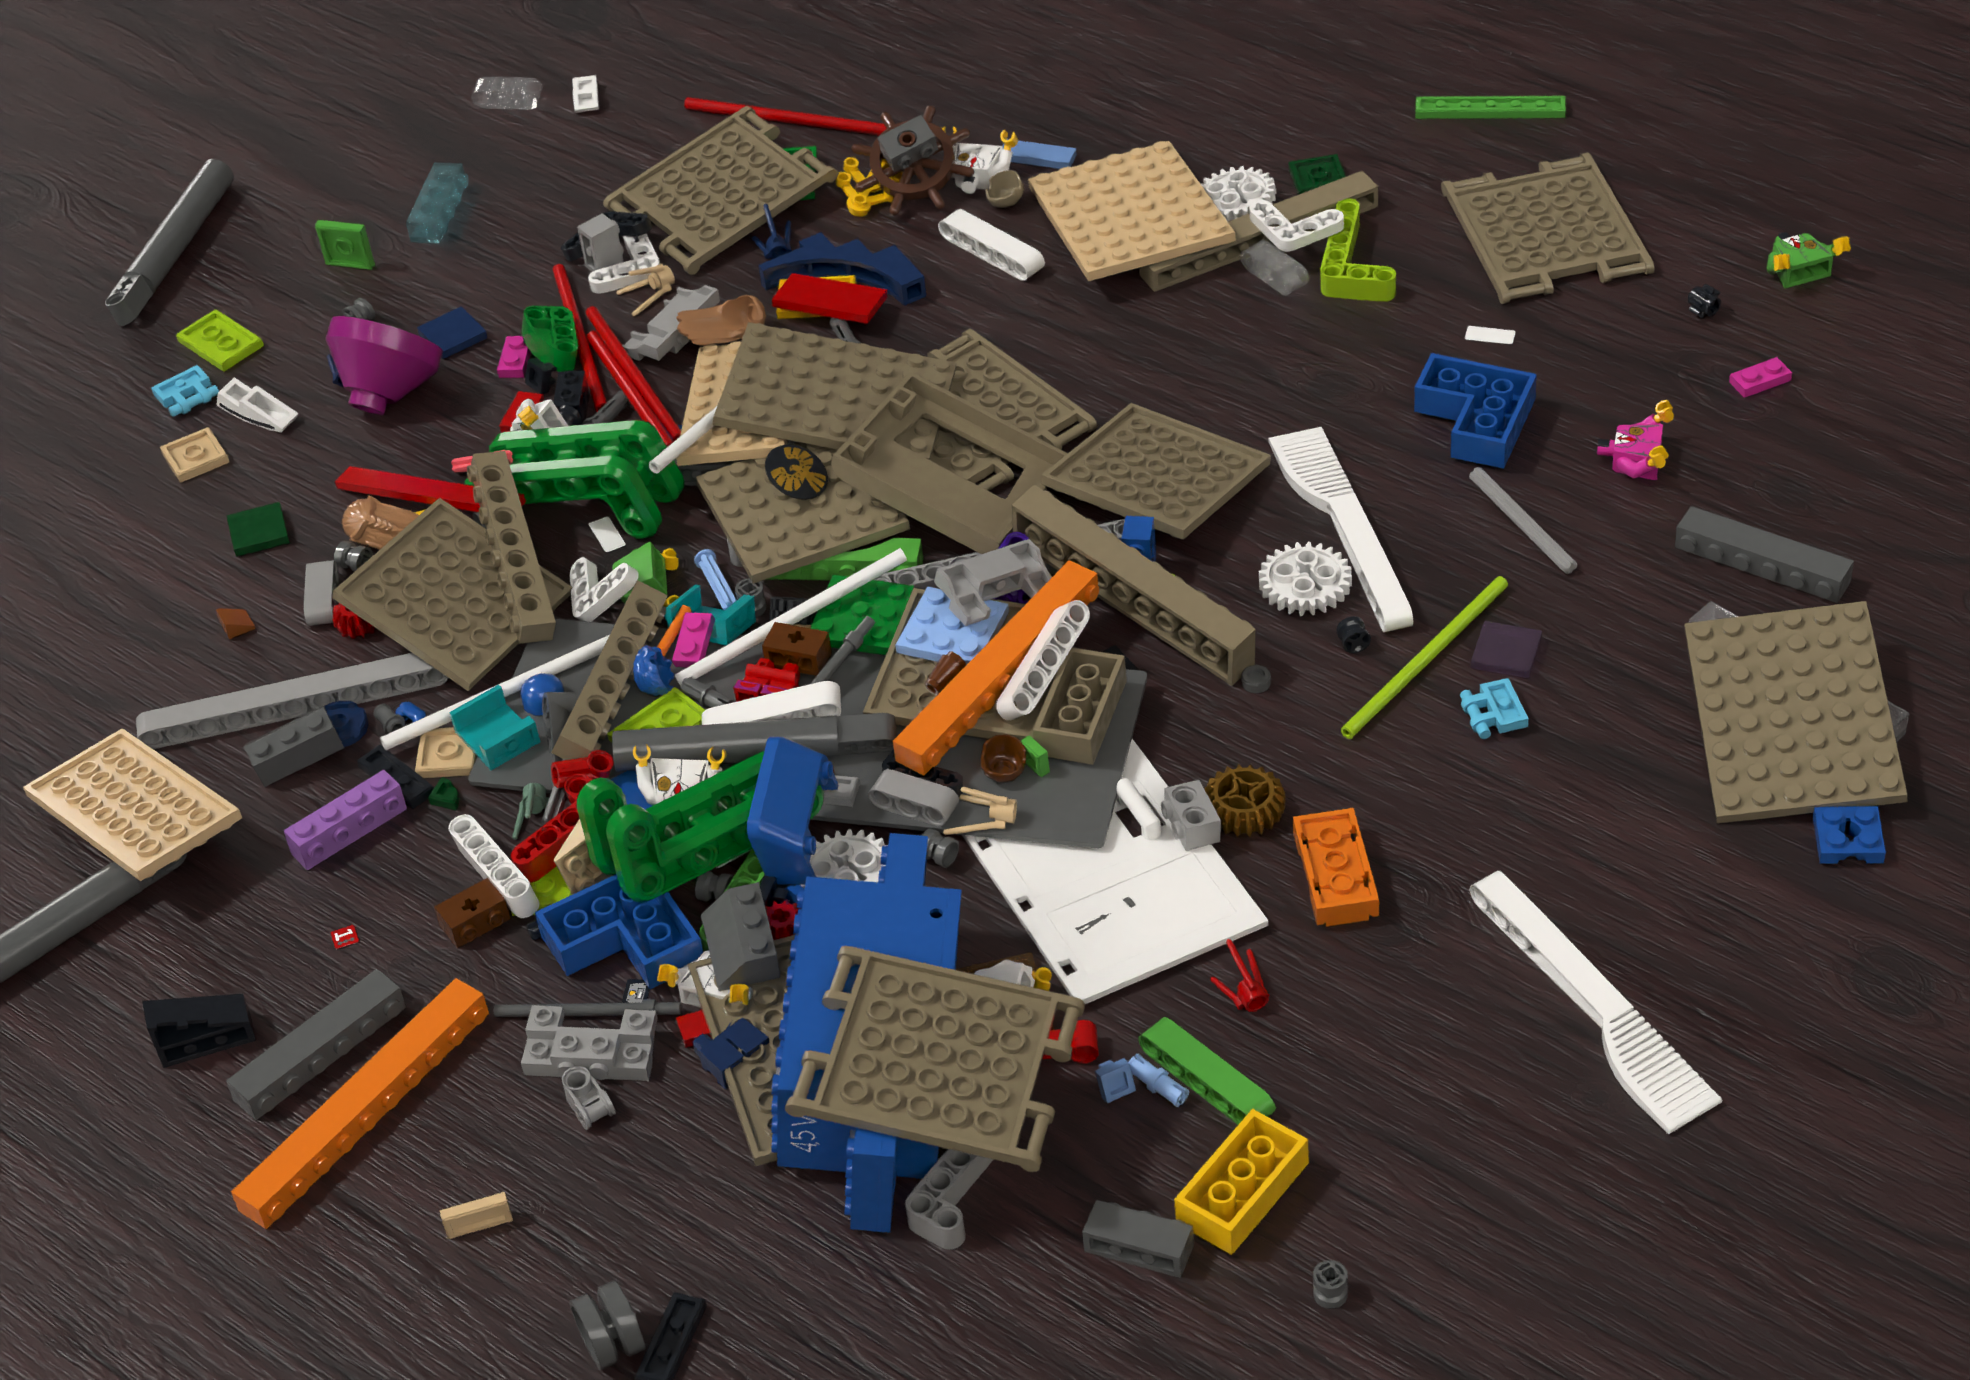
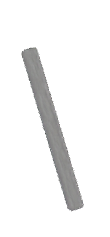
[1470,467,1577,574]

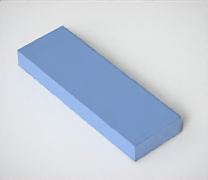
[1002,139,1077,169]

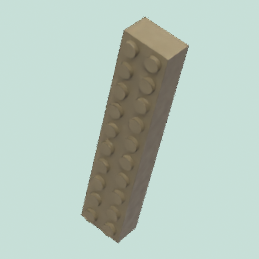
[1012,485,1256,686]

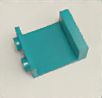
[665,584,756,645]
[449,684,540,770]

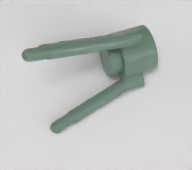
[512,783,549,840]

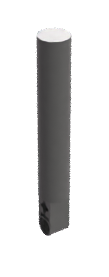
[105,159,234,326]
[612,713,897,771]
[0,853,187,984]

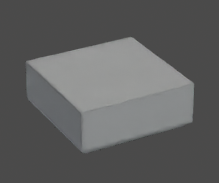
[823,775,860,807]

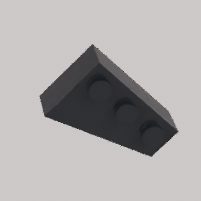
[142,994,256,1068]

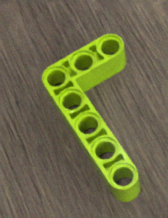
[1320,198,1396,302]

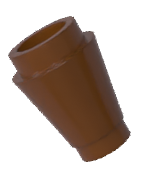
[925,651,966,695]

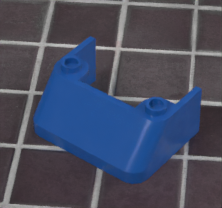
[747,737,839,885]

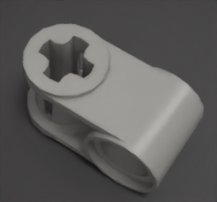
[562,1066,616,1130]

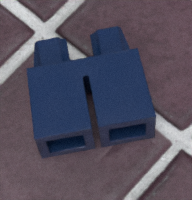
[693,1017,769,1090]

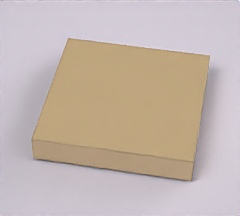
[160,427,230,483]
[415,727,477,778]

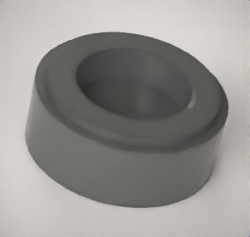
[1241,665,1271,693]

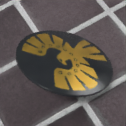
[765,445,828,500]

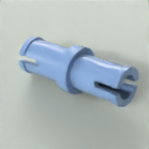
[1128,1054,1189,1107]

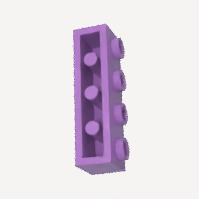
[283,770,407,870]

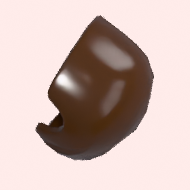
[980,734,1026,782]

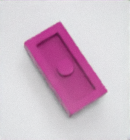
[497,336,531,378]
[1729,357,1792,398]
[672,612,715,667]

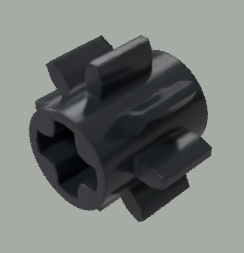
[1687,283,1721,319]

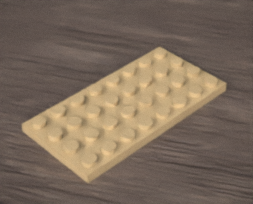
[676,342,788,466]
[23,728,242,881]

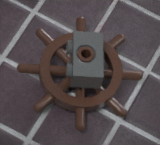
[851,106,974,216]

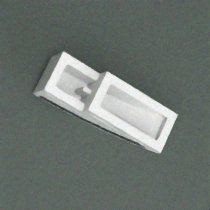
[217,377,298,432]

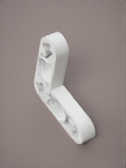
[1249,200,1344,251]
[588,233,660,293]
[570,557,639,622]

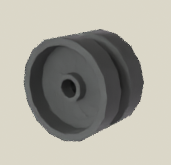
[569,1280,645,1370]

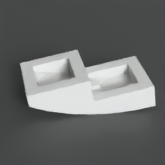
[572,75,599,113]

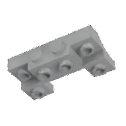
[622,285,720,361]
[934,539,1052,626]
[521,1005,658,1081]

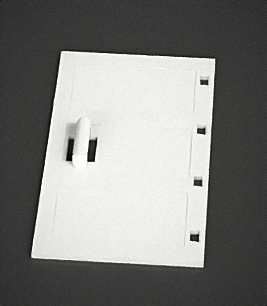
[962,739,1269,1004]

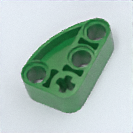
[521,305,578,372]

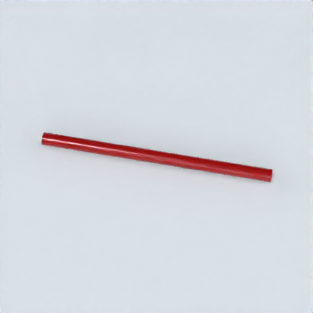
[684,97,887,135]
[553,264,607,412]
[586,306,681,442]
[587,331,673,447]

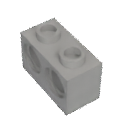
[1161,780,1221,851]

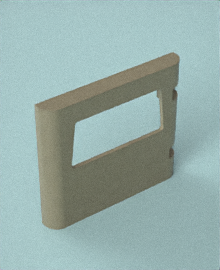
[831,371,1068,554]

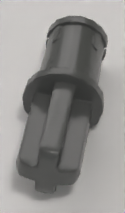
[681,677,735,708]

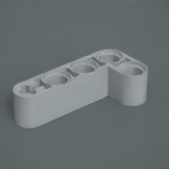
[905,1149,994,1249]

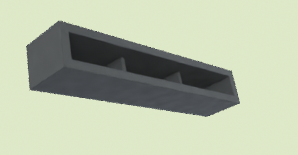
[1675,506,1854,603]
[226,969,406,1120]

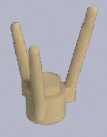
[616,264,675,316]
[943,787,1017,835]

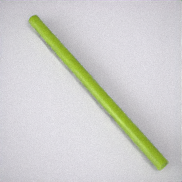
[1341,576,1508,739]

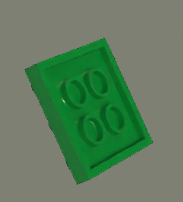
[810,575,914,655]

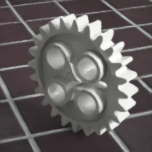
[1201,166,1276,222]
[1259,542,1352,616]
[801,829,888,889]

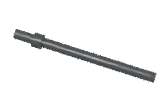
[810,616,875,684]
[494,999,682,1017]

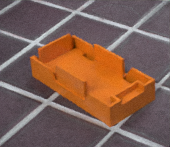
[1293,808,1379,927]

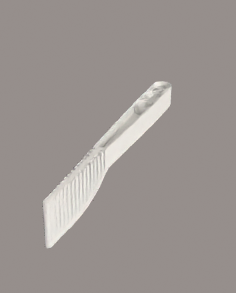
[1268,427,1413,633]
[1470,871,1722,1134]

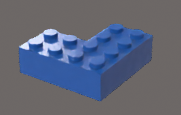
[1414,353,1537,469]
[535,874,703,989]

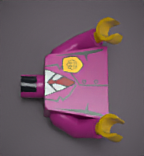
[1597,400,1674,480]

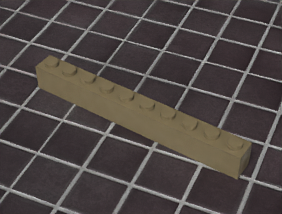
[1139,171,1378,292]

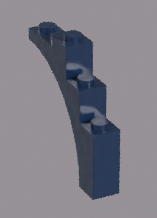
[758,232,926,306]

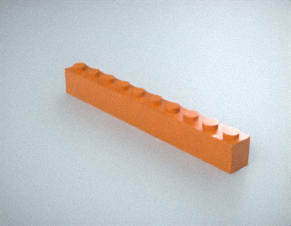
[893,560,1099,776]
[231,978,489,1229]

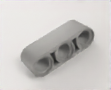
[304,560,339,626]
[868,769,959,826]

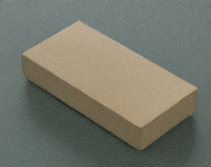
[440,1192,513,1239]

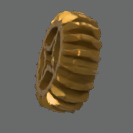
[1205,764,1285,837]

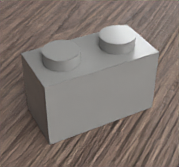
[577,214,624,272]

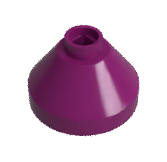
[325,316,443,415]

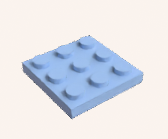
[896,587,1009,665]

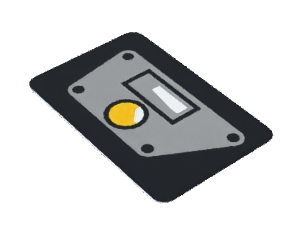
[621,979,650,1003]

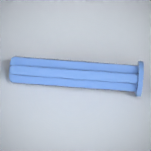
[694,549,737,611]

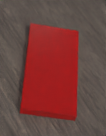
[772,273,888,324]

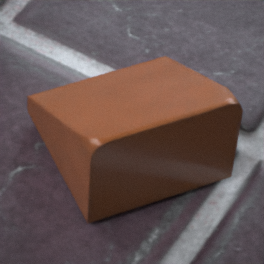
[216,608,256,639]

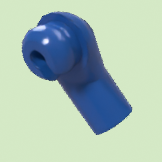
[395,702,426,723]

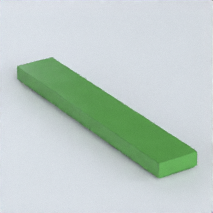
[1415,96,1566,119]

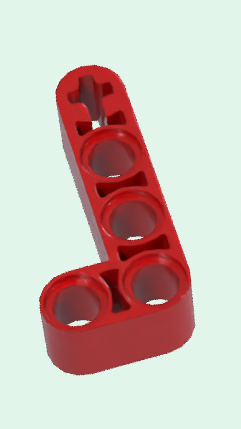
[511,774,592,883]

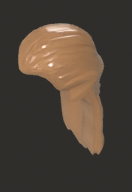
[676,295,766,346]
[342,495,419,550]

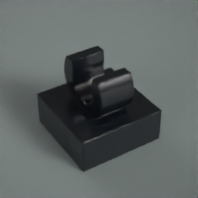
[525,358,557,394]
[760,876,791,907]

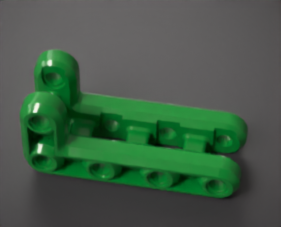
[465,420,685,539]
[577,751,824,903]

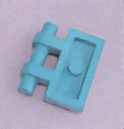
[151,365,219,417]
[1460,678,1529,739]

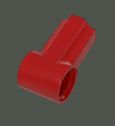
[551,750,614,789]
[1043,1020,1099,1063]

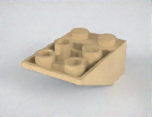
[554,819,613,895]

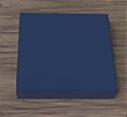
[417,306,488,359]

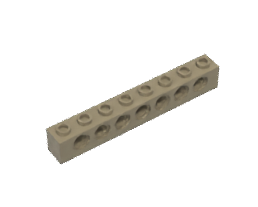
[467,451,556,644]
[551,580,668,760]

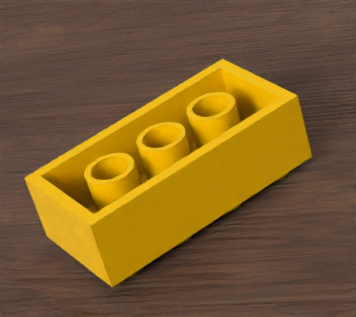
[1174,1109,1309,1255]

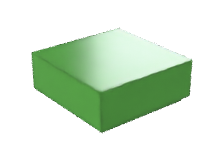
[1021,735,1050,777]

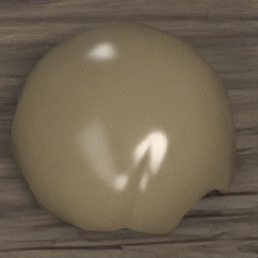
[985,170,1024,208]

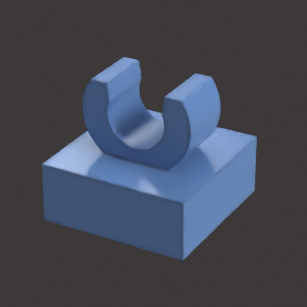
[1095,1058,1136,1103]

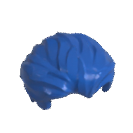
[633,645,674,696]

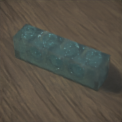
[406,162,468,244]

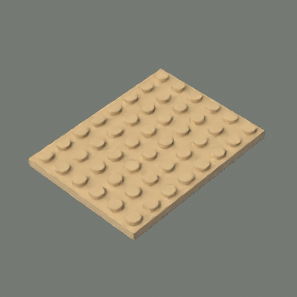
[1028,141,1236,281]

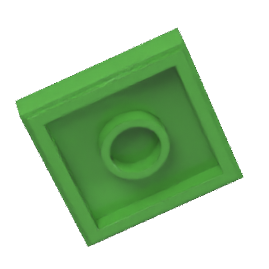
[315,220,375,270]

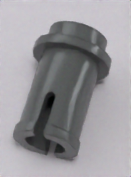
[373,703,405,734]

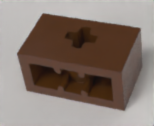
[762,622,832,676]
[434,878,510,949]

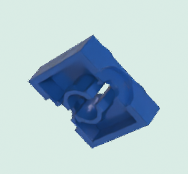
[1813,806,1886,864]

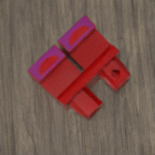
[733,658,800,702]

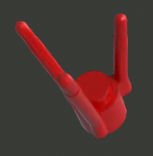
[1210,939,1270,1012]

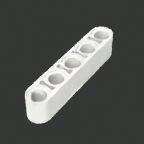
[938,209,1045,281]
[997,600,1090,721]
[702,681,841,725]
[448,814,540,918]

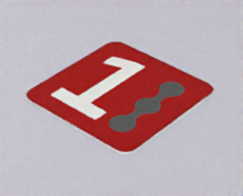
[331,925,359,949]

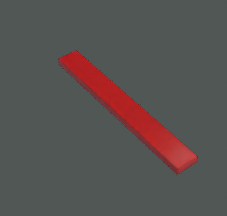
[335,466,526,512]

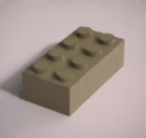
[1033,648,1127,765]

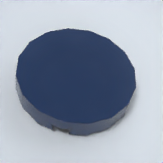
[325,701,369,747]

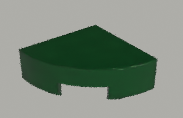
[428,777,459,811]

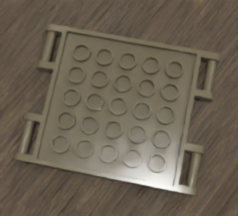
[603,106,838,275]
[1441,152,1654,304]
[927,328,1097,491]
[785,946,1085,1172]

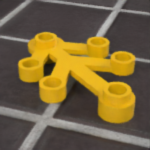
[836,157,903,217]

